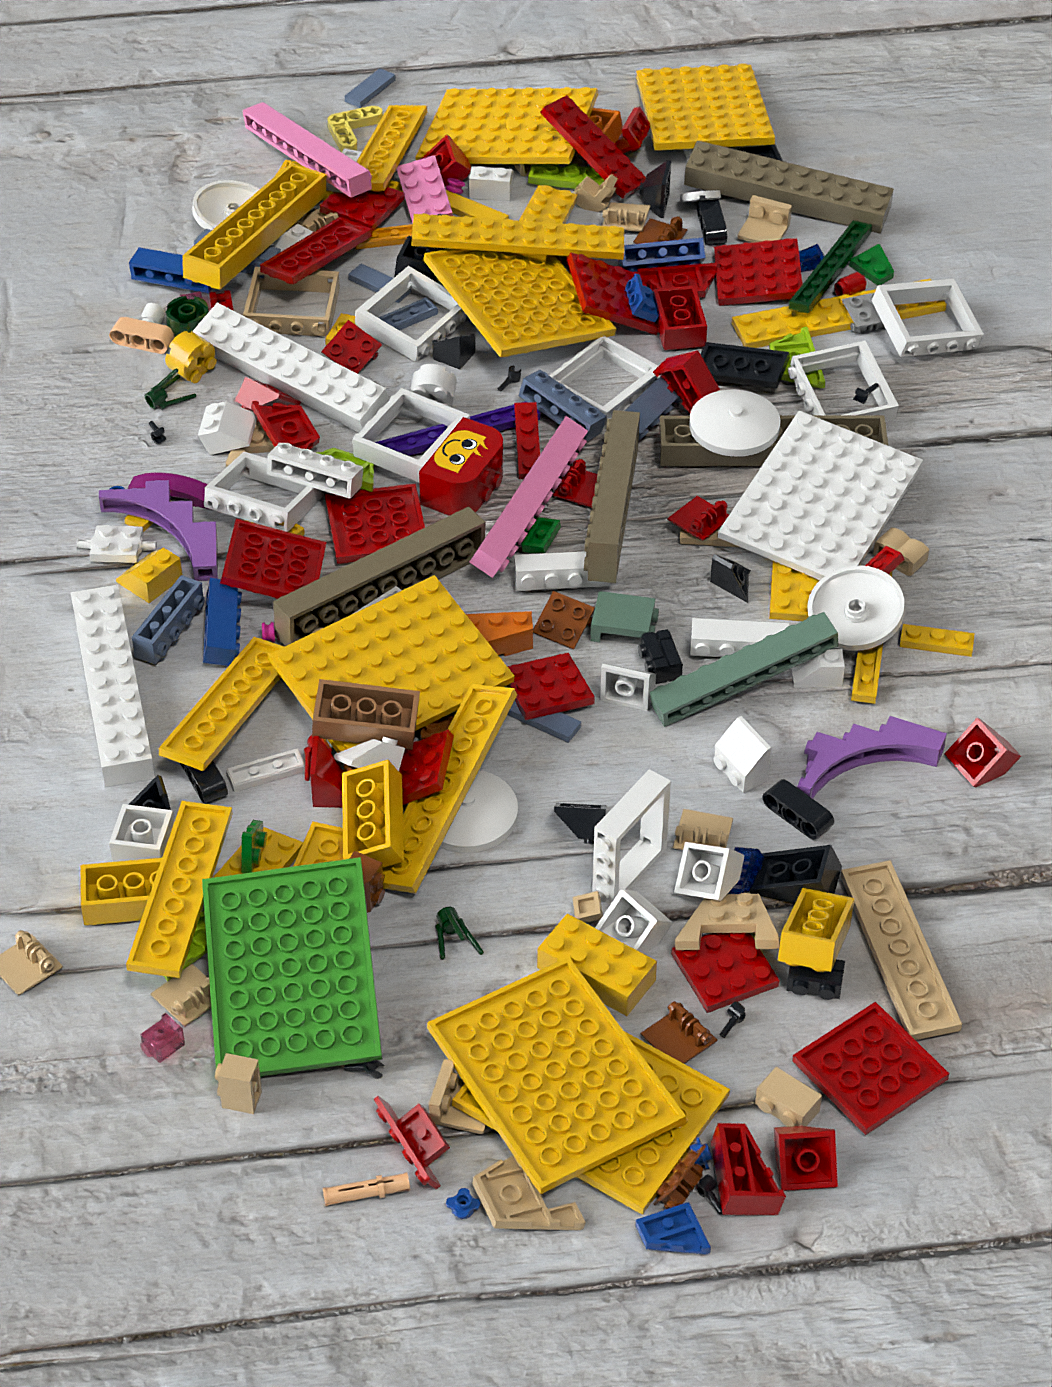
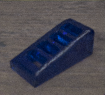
[799,244,825,272]
[727,847,764,894]

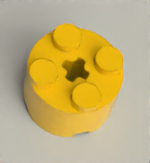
[165,331,217,384]

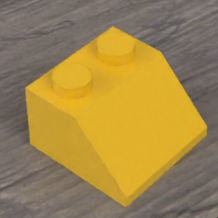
[116,547,182,603]

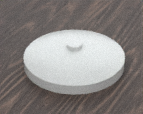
[192,180,260,230]
[689,390,780,457]
[808,566,905,651]
[440,770,518,853]

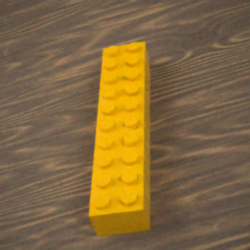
[183,163,327,290]

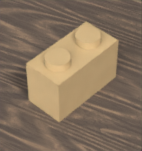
[215,1053,262,1114]
[755,1067,822,1127]

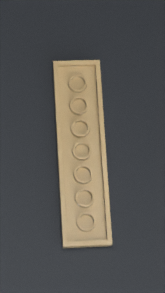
[840,860,962,1040]

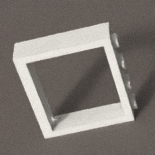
[355,266,468,362]
[872,278,984,357]
[549,336,660,429]
[788,341,899,422]
[352,388,470,482]
[204,452,324,532]
[592,769,671,905]

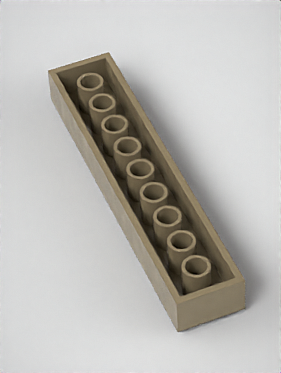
[684,140,894,234]
[584,410,640,583]
[659,415,889,466]
[273,507,486,646]

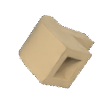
[573,174,617,212]

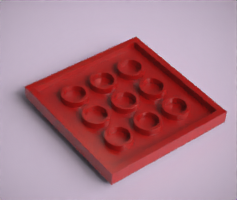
[714,238,802,306]
[567,252,659,335]
[325,483,425,564]
[220,519,327,599]
[792,1002,950,1135]

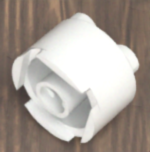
[410,364,457,407]

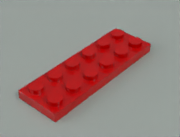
[540,95,646,199]
[260,217,372,285]

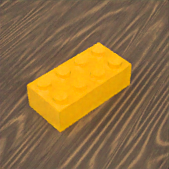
[342,760,404,868]
[80,858,162,925]
[778,888,854,972]
[537,914,657,1016]

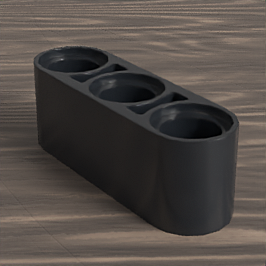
[697,199,727,245]
[180,761,228,804]
[762,779,835,840]

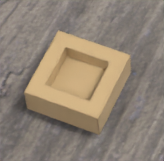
[572,891,603,923]

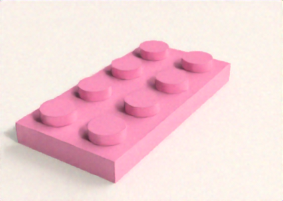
[397,155,453,223]

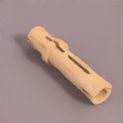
[323,1172,410,1206]

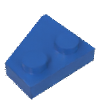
[635,1202,711,1255]

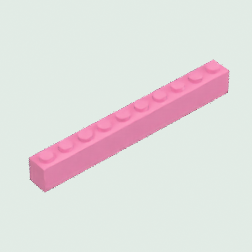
[243,102,372,198]
[470,416,588,578]

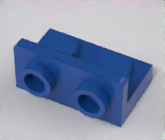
[625,273,659,322]

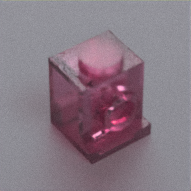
[140,1012,185,1063]

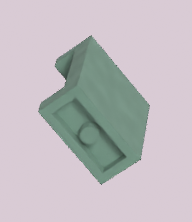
[591,591,659,642]

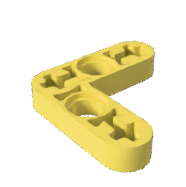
[327,106,383,152]

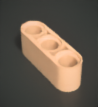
[109,317,174,354]

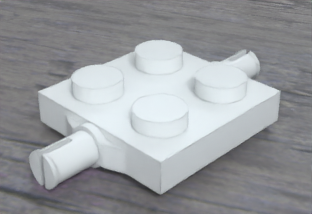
[76,525,157,563]

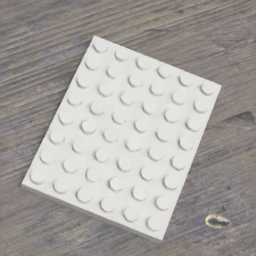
[718,411,923,580]

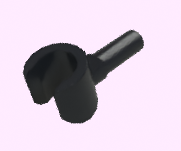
[497,365,522,392]
[853,383,879,404]
[149,421,166,444]
[720,1001,746,1038]
[344,1060,385,1079]
[697,1174,722,1215]

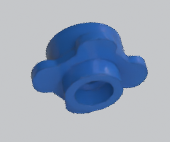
[690,1137,712,1170]
[446,1188,480,1219]

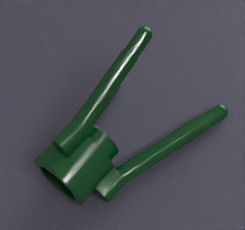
[144,368,197,410]
[435,906,484,960]

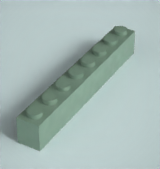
[649,612,838,727]

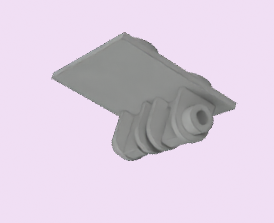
[842,293,885,333]

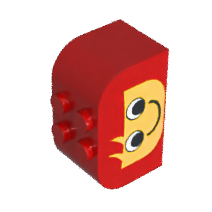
[419,417,503,516]

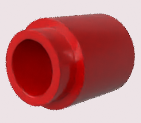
[834,272,867,296]

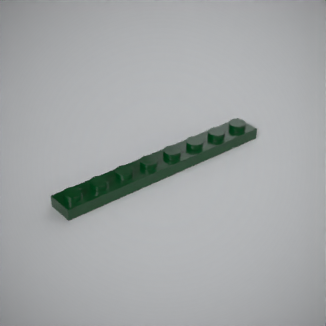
[789,220,872,313]

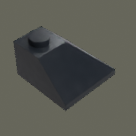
[640,160,671,218]
[554,803,607,844]

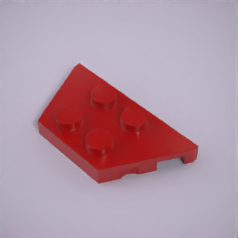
[637,263,718,298]
[251,401,320,450]

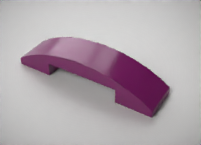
[127,472,212,510]

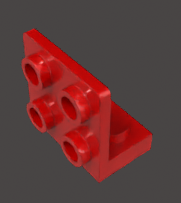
[615,106,650,154]

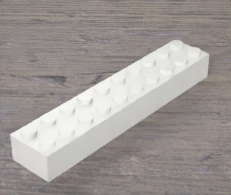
[193,303,390,432]
[70,585,155,787]

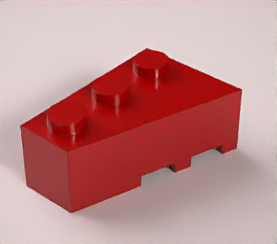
[653,350,721,413]
[710,1123,786,1215]

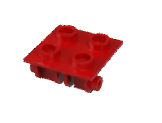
[321,320,382,374]
[553,459,597,507]
[667,496,729,541]

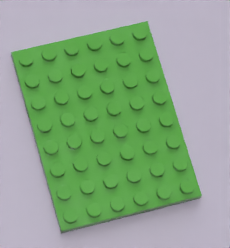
[202,857,383,1076]

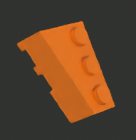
[466,611,533,656]

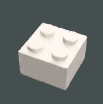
[109,804,174,862]

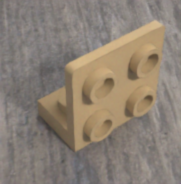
[738,195,792,242]
[429,1059,487,1134]

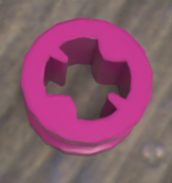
[445,178,465,194]
[262,622,275,643]

